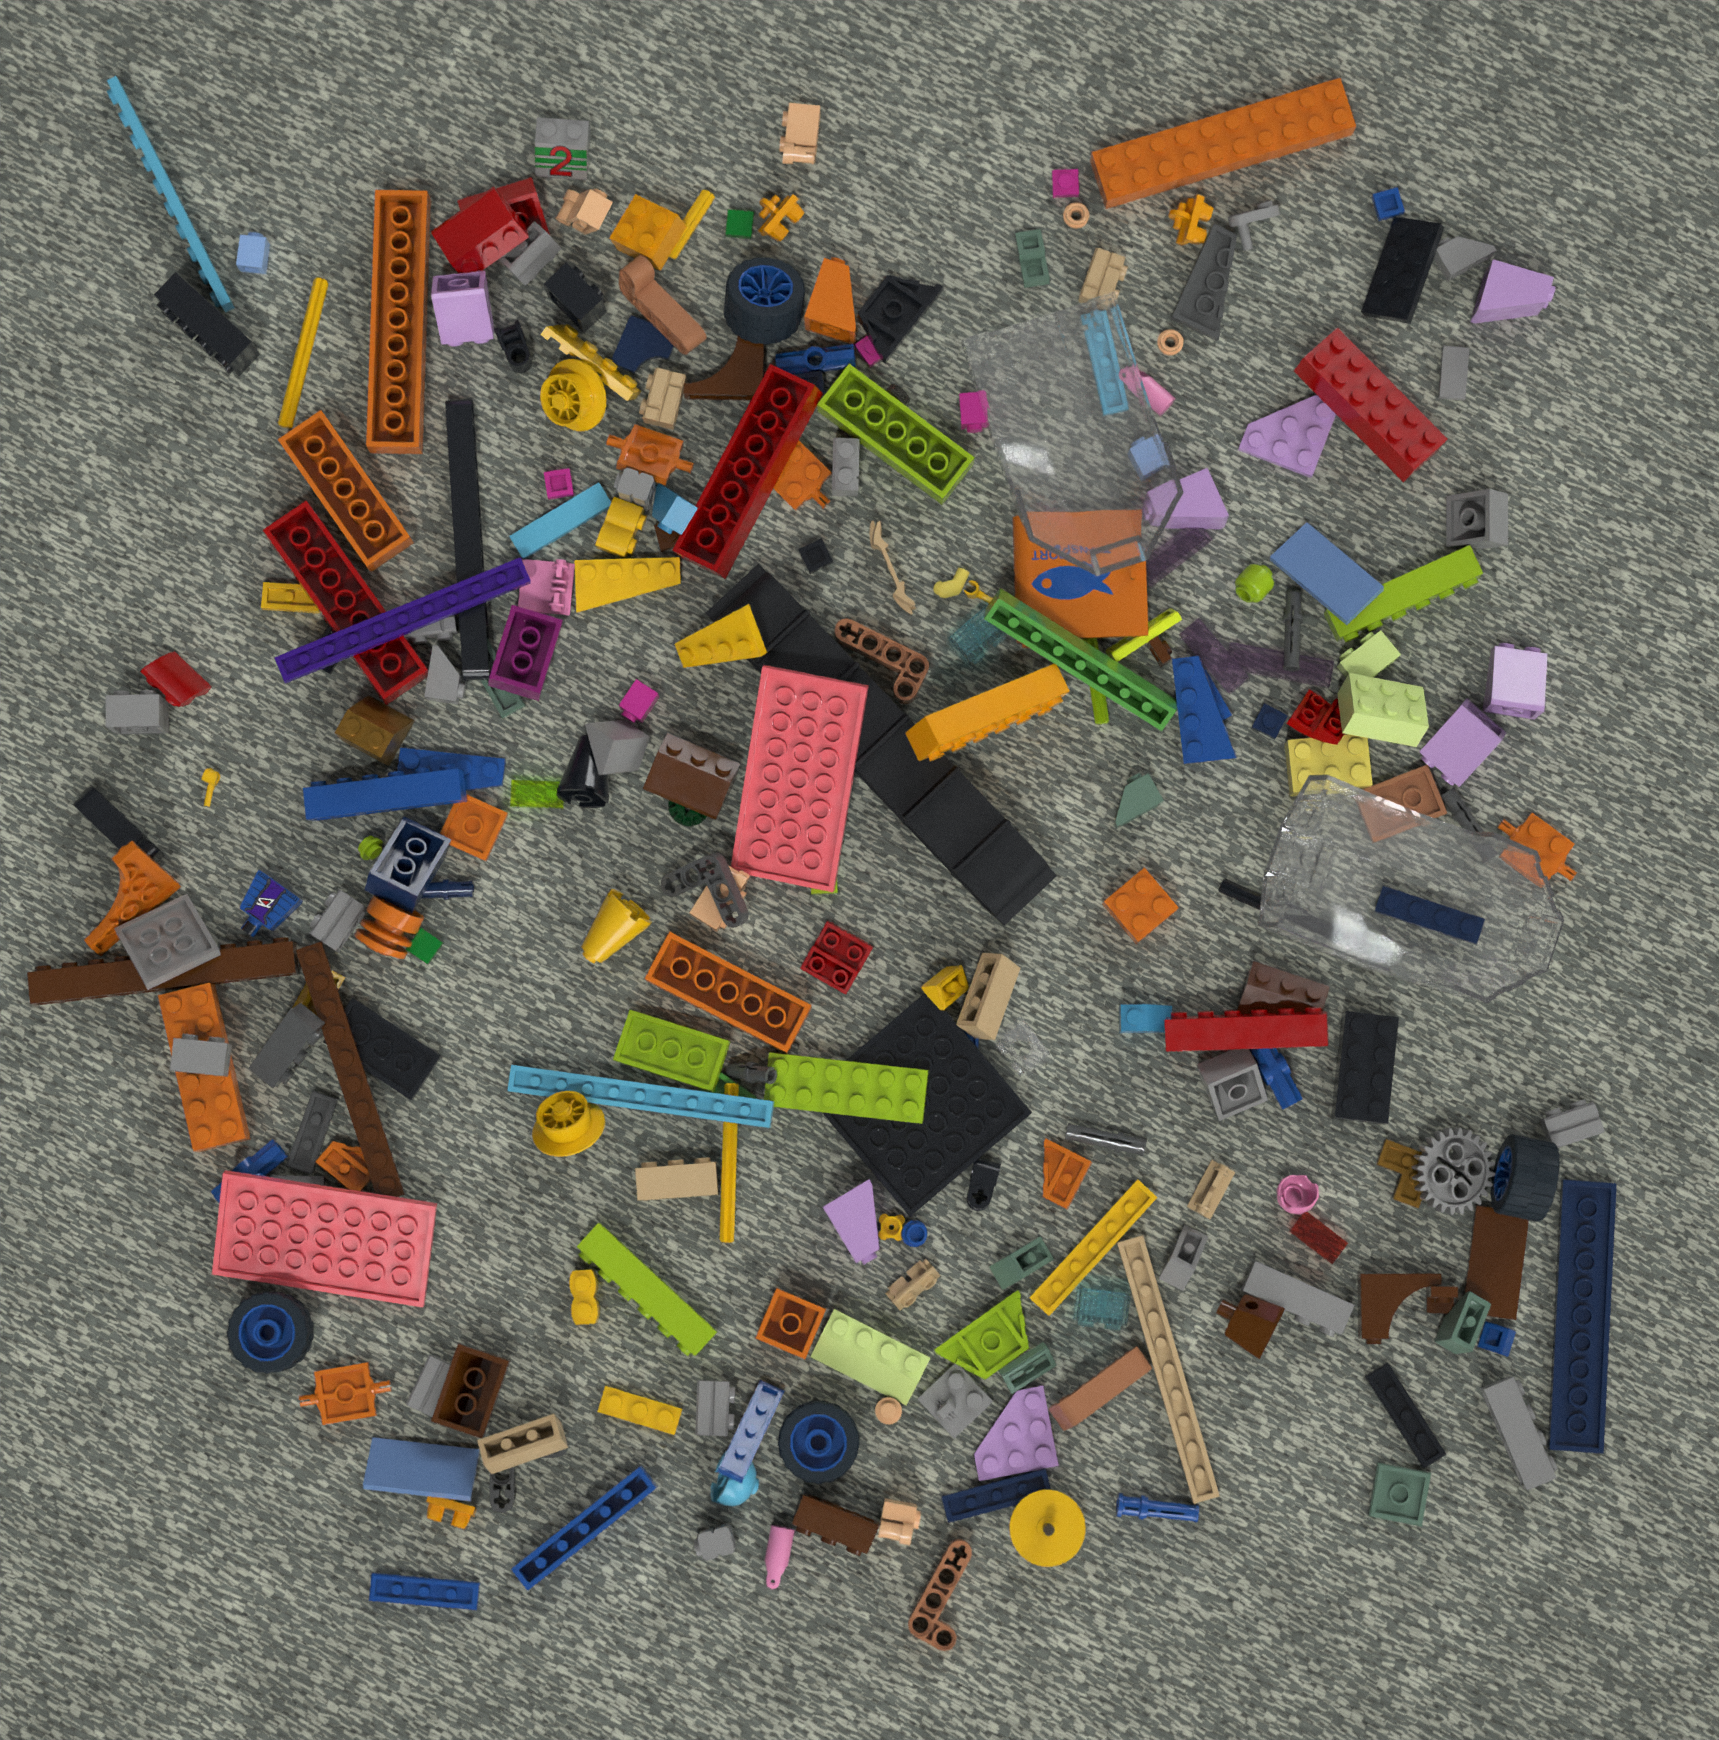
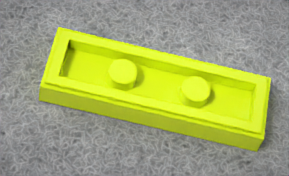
[1105,608,1182,662]

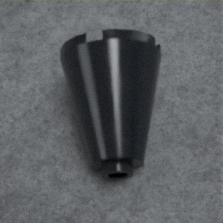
[556,733,609,808]

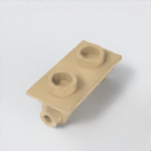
[1187,1160,1235,1219]
[885,1259,940,1311]

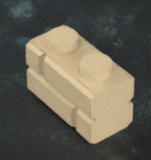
[1078,248,1128,311]
[639,368,687,430]

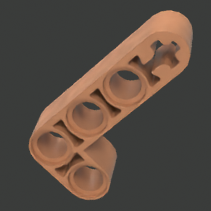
[619,255,707,355]
[835,619,929,704]
[1048,1346,1152,1431]
[908,1539,972,1651]

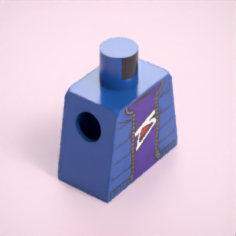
[240,870,303,938]

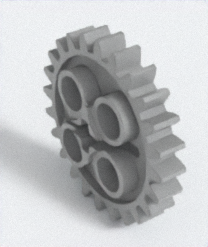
[1412,1127,1495,1215]

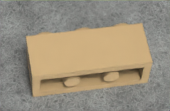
[956,953,1021,1040]
[635,1158,719,1201]
[477,1414,568,1474]

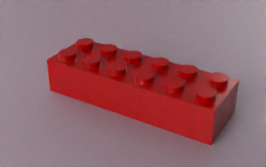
[1294,327,1448,483]

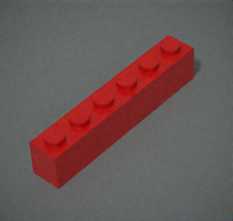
[1164,1007,1329,1052]

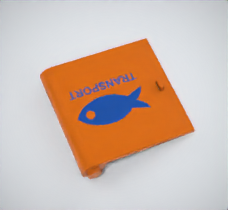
[1012,510,1148,648]

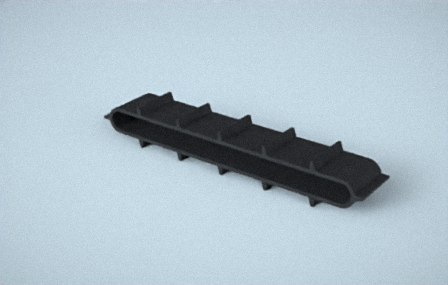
[706,564,1057,926]

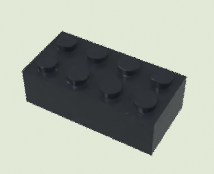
[154,272,260,376]
[1331,1011,1399,1125]

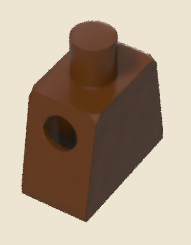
[1216,1294,1285,1359]

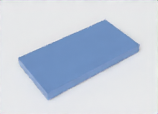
[1270,522,1384,625]
[363,1437,479,1501]

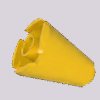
[581,889,652,964]

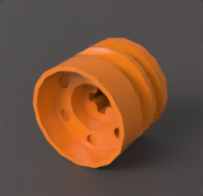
[354,895,424,959]

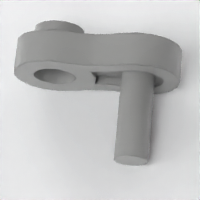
[1228,200,1280,251]

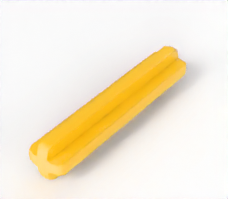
[669,189,715,259]

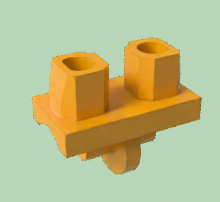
[758,194,805,242]
[1168,194,1214,245]
[426,1496,477,1530]

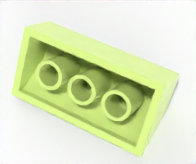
[811,1309,930,1405]

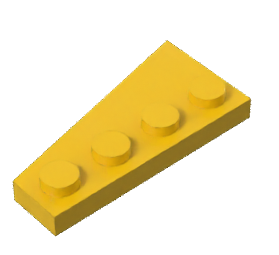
[540,324,641,401]
[575,557,681,613]
[674,604,767,668]

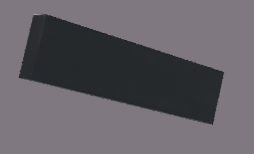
[1364,1362,1447,1469]

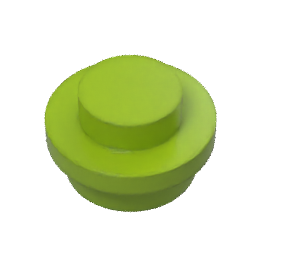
[358,835,383,860]

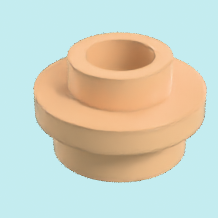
[1063,202,1089,229]
[1157,329,1184,356]

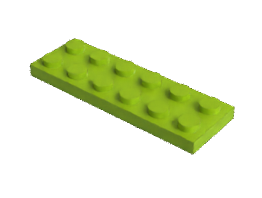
[764,1052,929,1124]

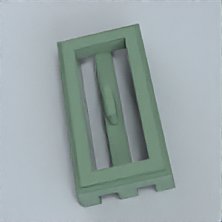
[998,1342,1057,1394]

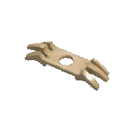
[870,520,916,615]

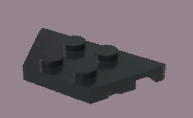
[857,275,943,364]

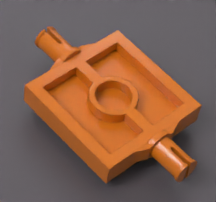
[606,424,694,485]
[773,441,832,511]
[1497,813,1577,887]
[299,1362,392,1425]

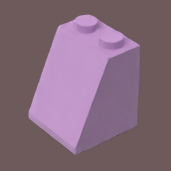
[1470,260,1556,323]
[431,271,494,346]
[1144,468,1229,529]
[1482,643,1547,720]
[1420,698,1506,787]
[823,1180,879,1265]

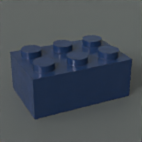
[364,816,452,914]

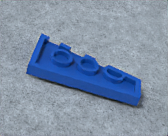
[1172,656,1237,764]
[397,748,506,791]

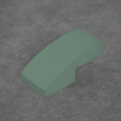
[1015,229,1050,288]

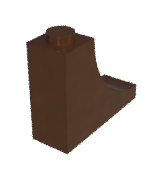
[684,335,764,401]
[1357,1274,1442,1344]

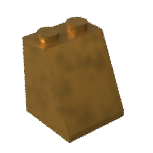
[334,695,415,766]

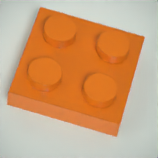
[440,794,508,861]

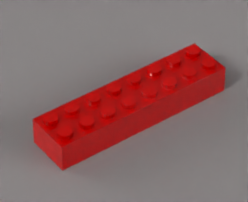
[672,364,823,579]
[263,500,428,705]

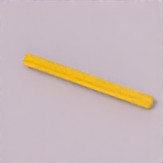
[278,278,328,429]
[719,1083,739,1243]

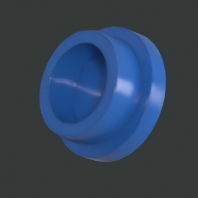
[901,1220,927,1247]

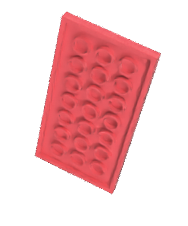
[731,665,869,892]
[212,1170,437,1307]

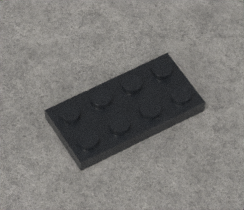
[1361,217,1444,324]
[323,997,442,1101]

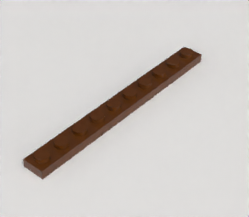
[296,942,405,1197]

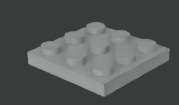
[114,894,221,990]

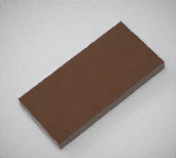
[1464,1206,1529,1320]

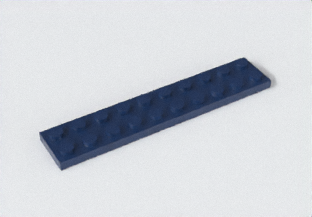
[1548,1180,1617,1454]

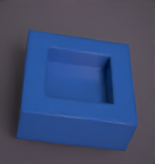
[1371,187,1405,221]

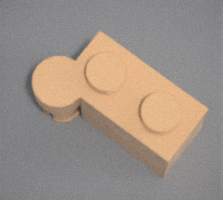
[779,103,821,165]
[555,188,613,235]
[690,865,750,932]
[878,1498,921,1546]

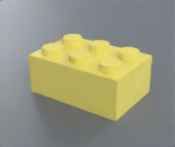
[1284,734,1373,796]

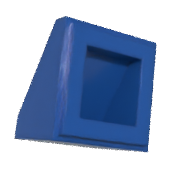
[1477,1321,1516,1357]

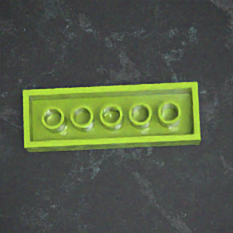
[817,364,975,505]

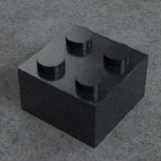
[544,262,606,333]

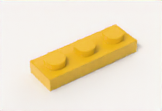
[261,582,320,614]
[597,1386,683,1435]

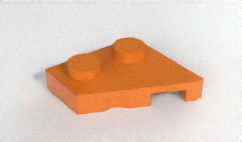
[1043,1138,1092,1210]
[315,1141,371,1191]

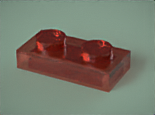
[1288,1212,1348,1264]

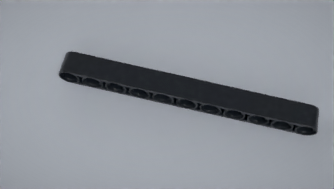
[445,399,491,681]

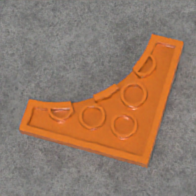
[84,841,181,956]

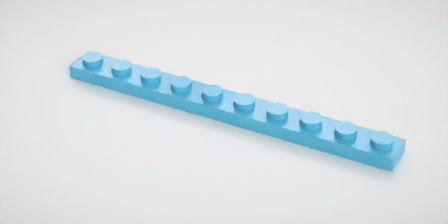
[107,76,235,313]
[507,1065,774,1128]

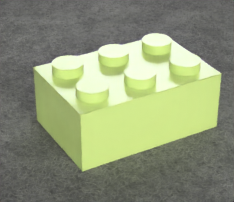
[1337,673,1429,747]

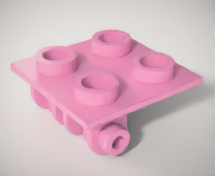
[518,559,575,616]

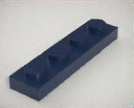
[1375,886,1485,945]
[941,1469,1051,1523]

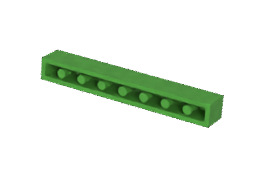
[984,588,1177,731]

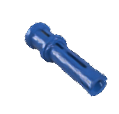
[1116,1493,1199,1522]

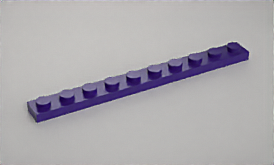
[274,557,531,684]

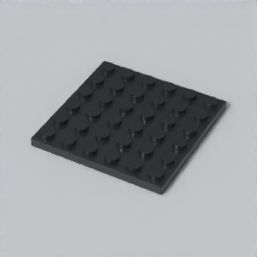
[822,993,1033,1217]

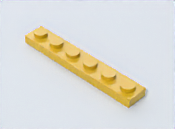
[1029,1179,1158,1316]

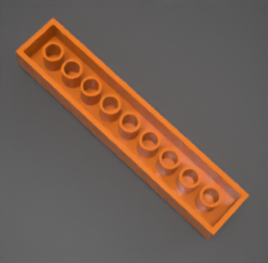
[1090,78,1356,209]
[366,190,431,454]

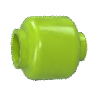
[1235,564,1274,603]

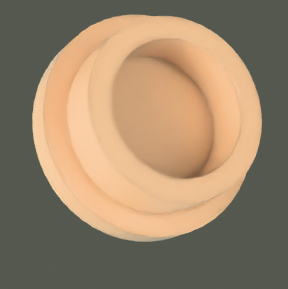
[875,1397,902,1424]

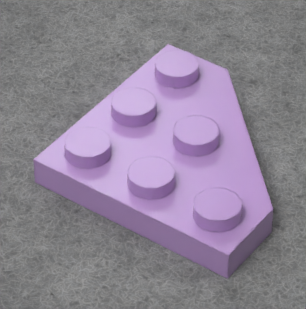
[1238,395,1336,478]
[974,1385,1059,1481]

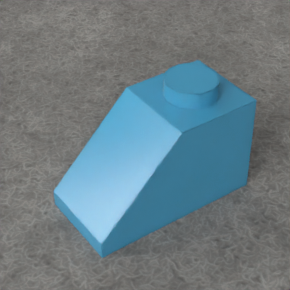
[652,483,698,535]
[1119,1004,1172,1033]

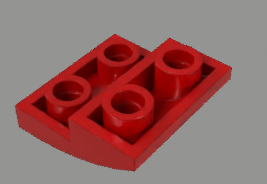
[140,651,212,708]
[1286,689,1344,745]
[800,921,874,995]

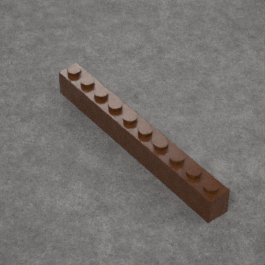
[27,937,299,1006]

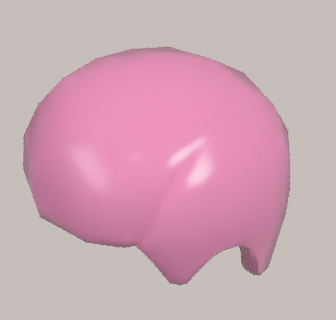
[1276,1175,1319,1215]

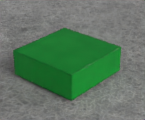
[725,209,754,239]
[406,928,444,965]

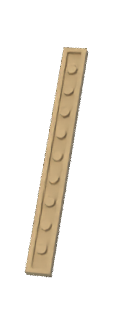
[1117,1235,1220,1504]

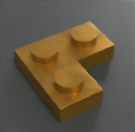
[1376,1139,1423,1208]

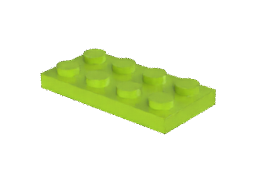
[613,1010,731,1093]

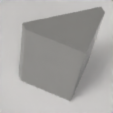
[585,720,650,775]

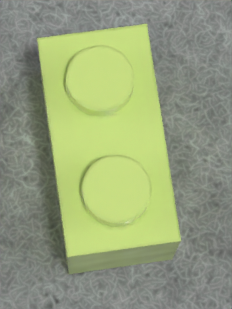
[1337,630,1401,678]

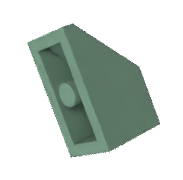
[1114,773,1164,829]
[989,1236,1054,1290]
[1434,1291,1491,1354]

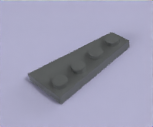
[1170,224,1237,341]

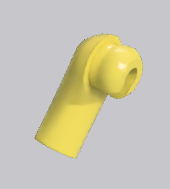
[933,568,970,598]

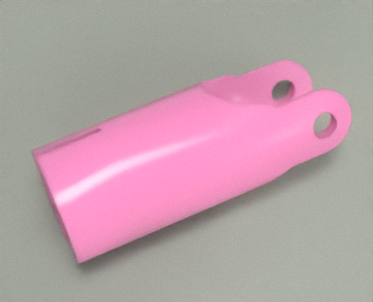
[1119,365,1176,416]
[765,1525,795,1589]

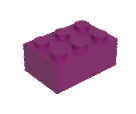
[488,605,563,701]

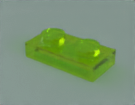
[510,780,564,809]

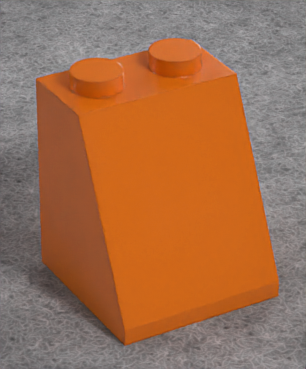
[804,257,856,345]

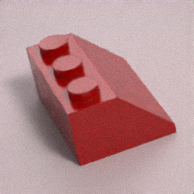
[457,177,550,235]
[431,186,529,273]

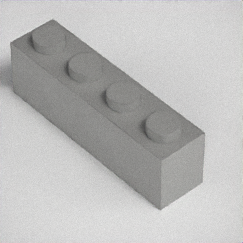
[1240,1261,1354,1337]
[1480,1376,1557,1490]

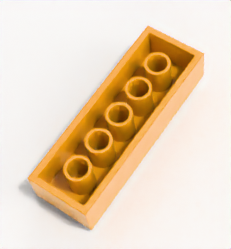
[905,664,1070,761]

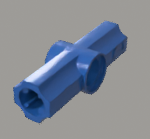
[775,344,856,376]
[1250,1048,1303,1110]
[211,1139,288,1203]

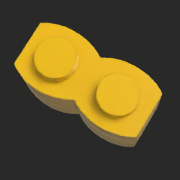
[595,497,647,559]
[569,1269,600,1325]

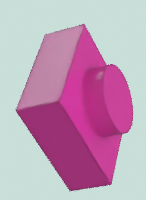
[1052,169,1079,198]
[855,336,881,367]
[544,468,574,500]

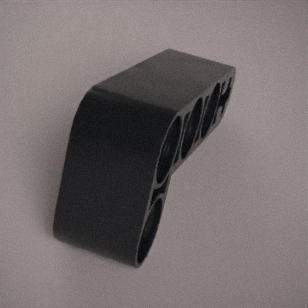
[73,785,165,863]

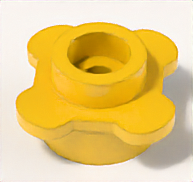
[878,1214,905,1241]

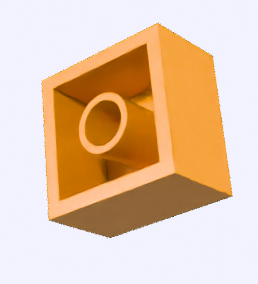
[609,194,686,271]

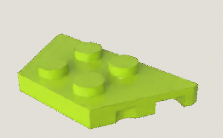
[933,1290,1029,1380]

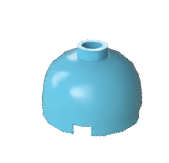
[710,1452,759,1506]

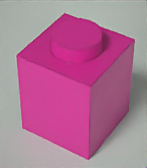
[959,391,988,433]
[619,679,659,723]

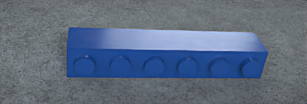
[303,765,467,821]
[511,1465,658,1591]

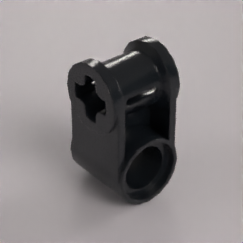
[494,320,532,374]
[966,1158,1001,1211]

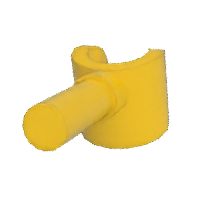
[964,580,993,603]
[201,768,221,807]

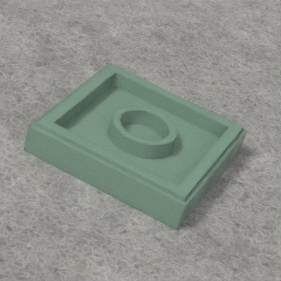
[1368,1462,1431,1527]

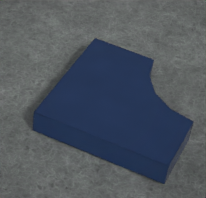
[611,315,675,374]

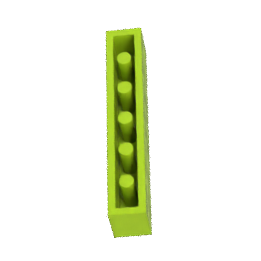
[1323,545,1483,643]
[576,1223,718,1356]

